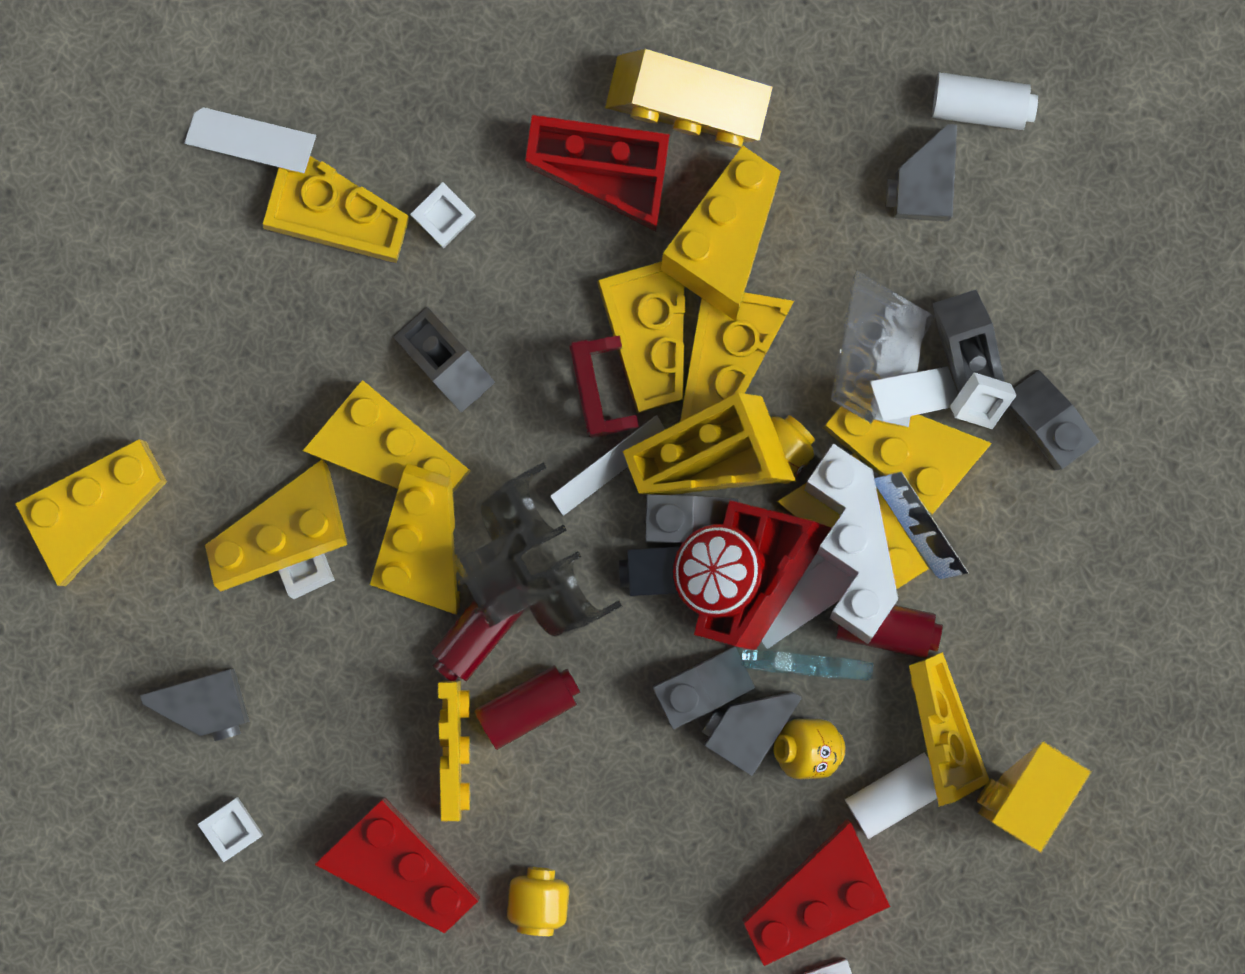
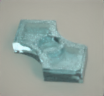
[742,649,874,681]

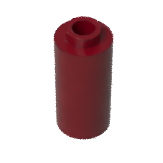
[431,581,525,682]
[836,605,943,659]
[474,665,581,750]

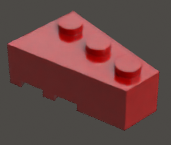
[525,115,670,232]
[694,500,832,651]
[314,797,480,934]
[742,819,891,966]

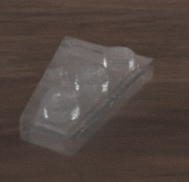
[831,270,935,423]

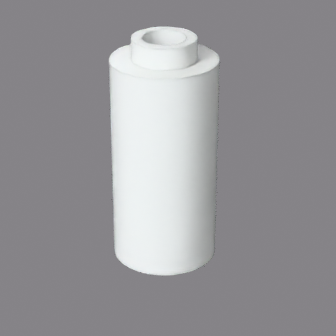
[932,72,1038,130]
[845,752,937,839]

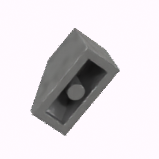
[886,124,957,221]
[933,289,1005,392]
[394,307,495,412]
[1009,370,1100,471]
[646,495,739,543]
[653,647,755,729]
[140,669,250,742]
[702,692,802,776]

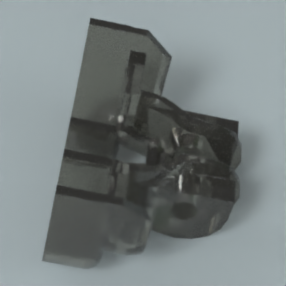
[454,462,622,637]

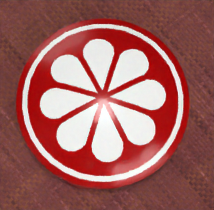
[673,524,765,618]

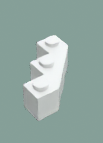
[804,444,898,644]

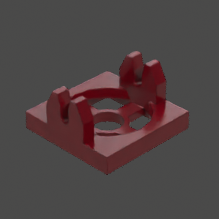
[570,335,639,439]

